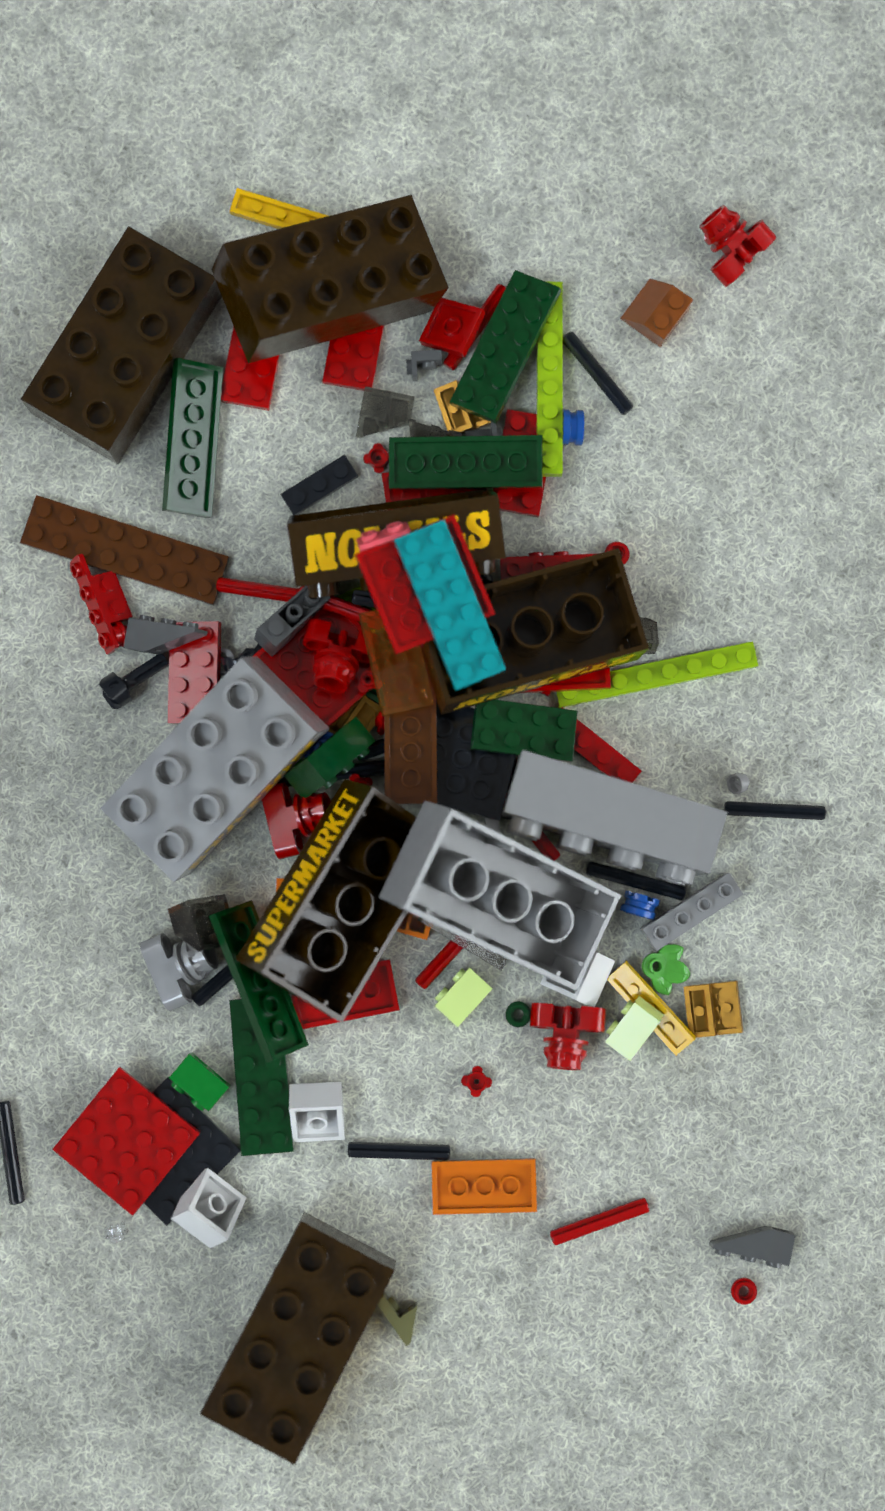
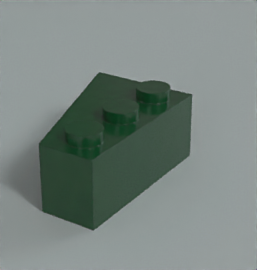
[284,717,376,798]

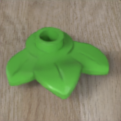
[642,944,690,995]

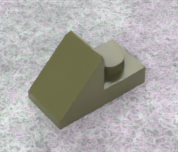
[378,1292,417,1346]

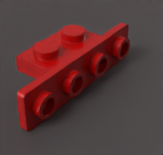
[500,551,596,580]
[70,553,133,655]

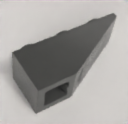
[254,586,330,657]
[123,615,207,655]
[709,1226,796,1269]

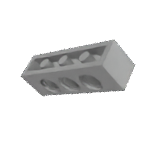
[640,873,743,951]

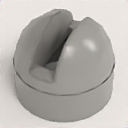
[727,773,750,794]

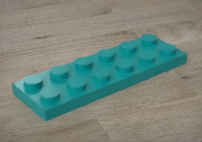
[394,520,506,690]

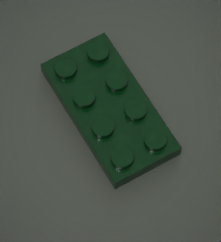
[470,700,578,762]

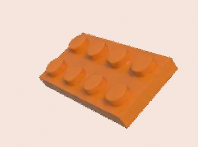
[432,1158,537,1215]

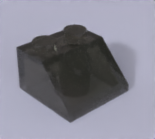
[168,894,229,952]

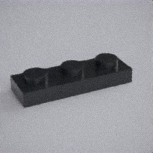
[280,454,358,515]

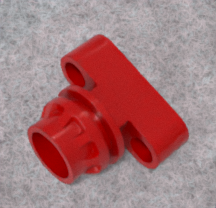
[699,205,777,287]
[303,619,381,694]
[262,782,331,860]
[530,1003,606,1071]

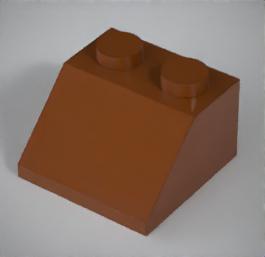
[620,279,693,348]

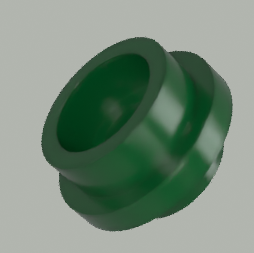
[505,1001,531,1027]

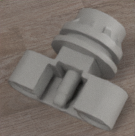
[140,933,219,1011]

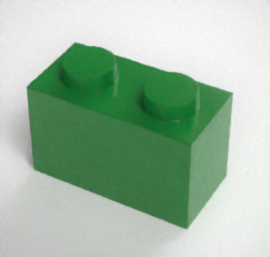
[169,1052,231,1112]

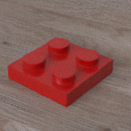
[419,298,486,357]

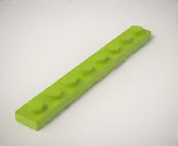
[536,281,563,477]
[556,641,759,708]

